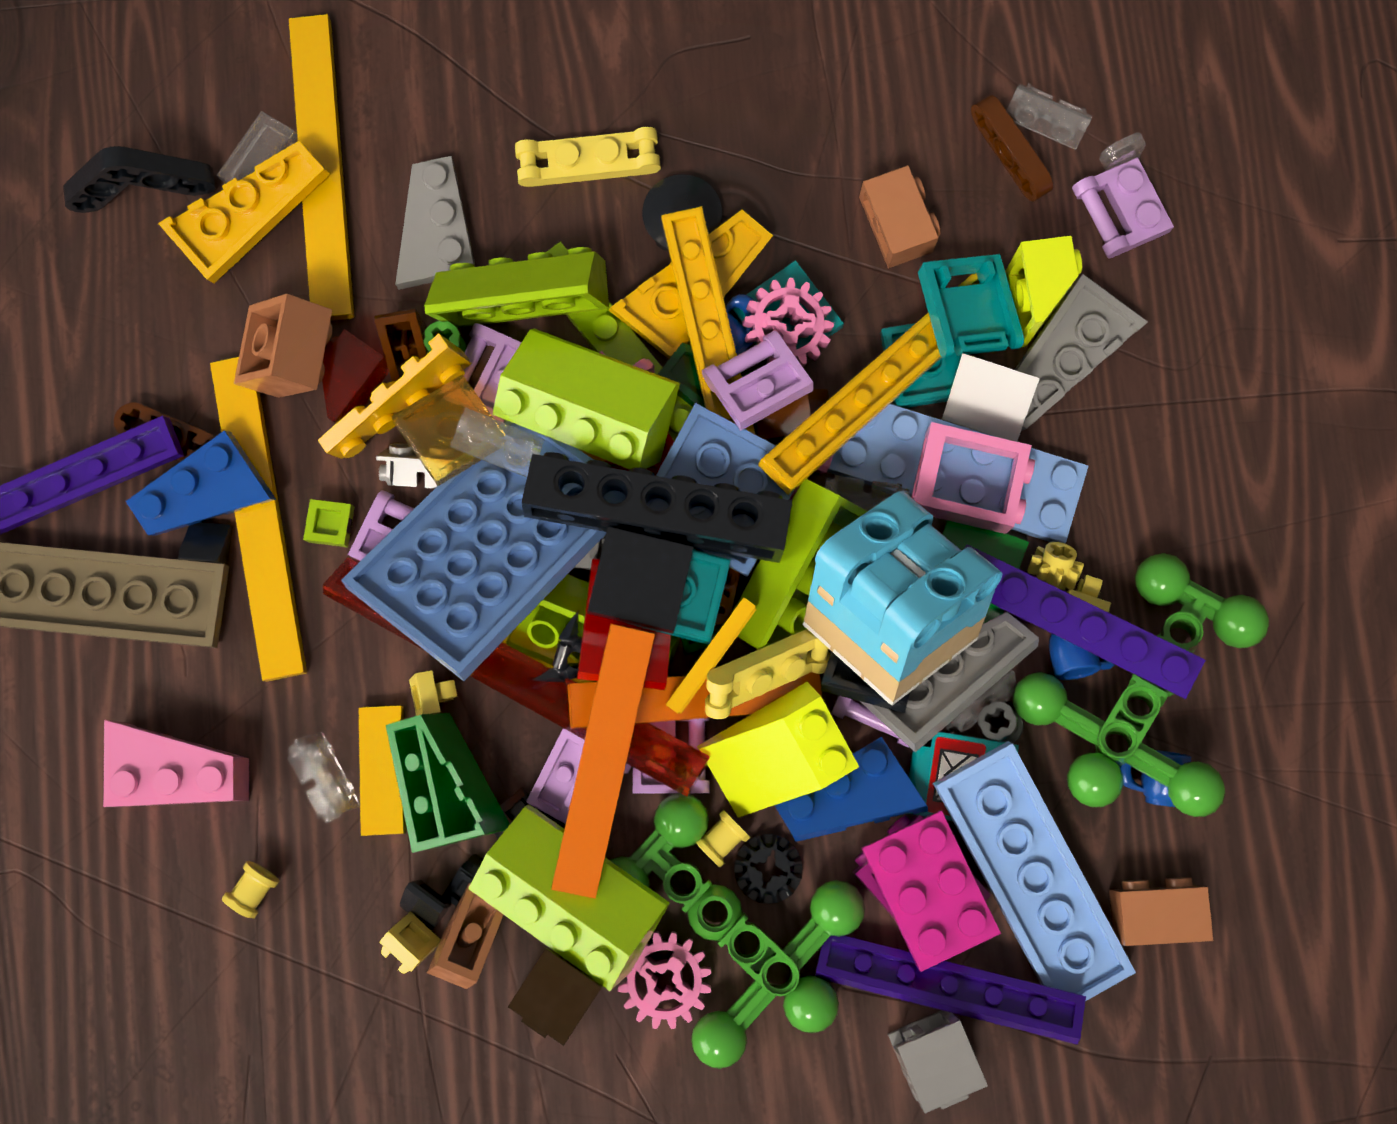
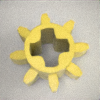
[1027,542,1084,591]

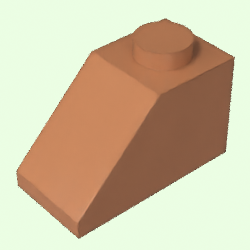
[427,883,504,989]

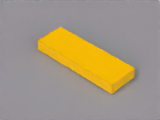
[666,597,757,714]
[359,706,406,836]

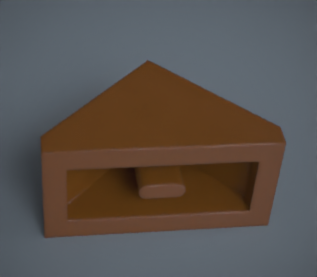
[374,308,429,381]
[753,389,829,440]

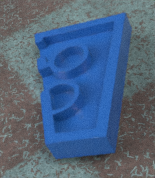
[125,430,276,536]
[774,737,928,842]

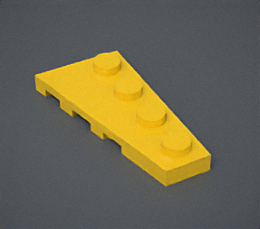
[158,141,330,284]
[609,210,773,359]
[318,333,472,459]

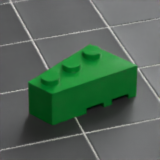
[386,713,510,853]

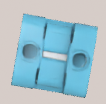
[803,491,1003,706]

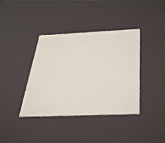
[942,353,1039,442]

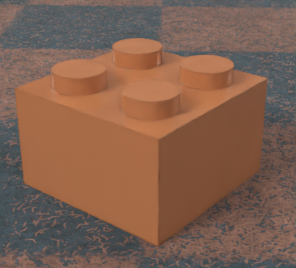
[234,294,332,398]

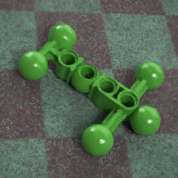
[1012,553,1269,817]
[610,793,865,1069]

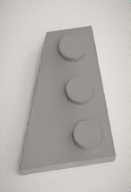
[395,156,475,290]

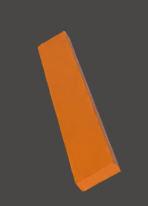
[551,624,655,899]
[567,672,822,729]

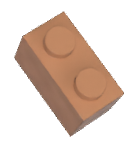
[859,165,941,268]
[1109,877,1213,946]

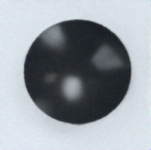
[642,174,722,250]

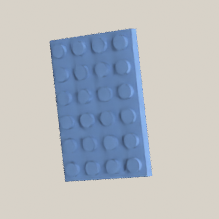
[341,420,626,681]

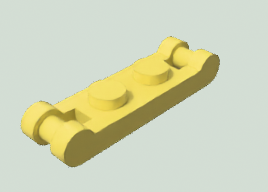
[515,127,661,187]
[705,629,830,719]

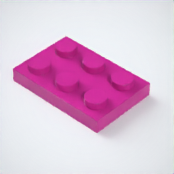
[861,811,1001,972]

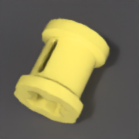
[696,810,751,868]
[222,861,279,919]

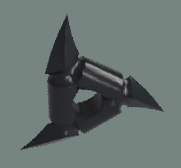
[531,610,582,682]

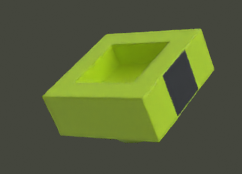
[303,499,355,547]

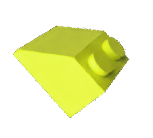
[1006,236,1082,347]

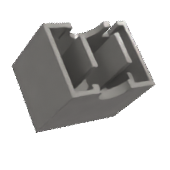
[888,1010,988,1113]

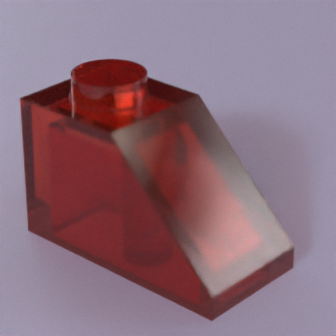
[322,329,389,425]

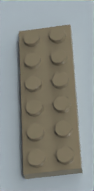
[0,542,229,648]

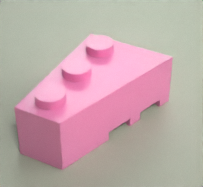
[103,720,249,807]

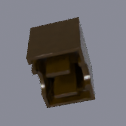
[508,948,603,1046]

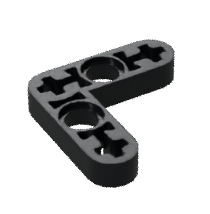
[63,146,215,213]

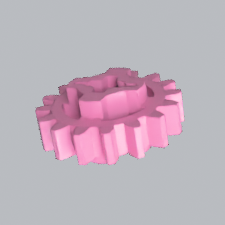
[743,278,834,367]
[618,931,711,1029]

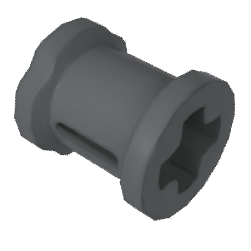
[978,701,1024,743]

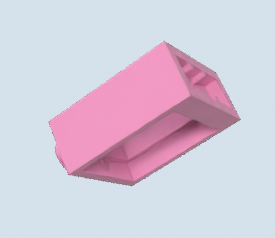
[911,422,1035,534]

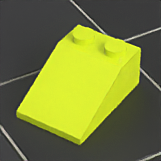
[697,682,859,817]

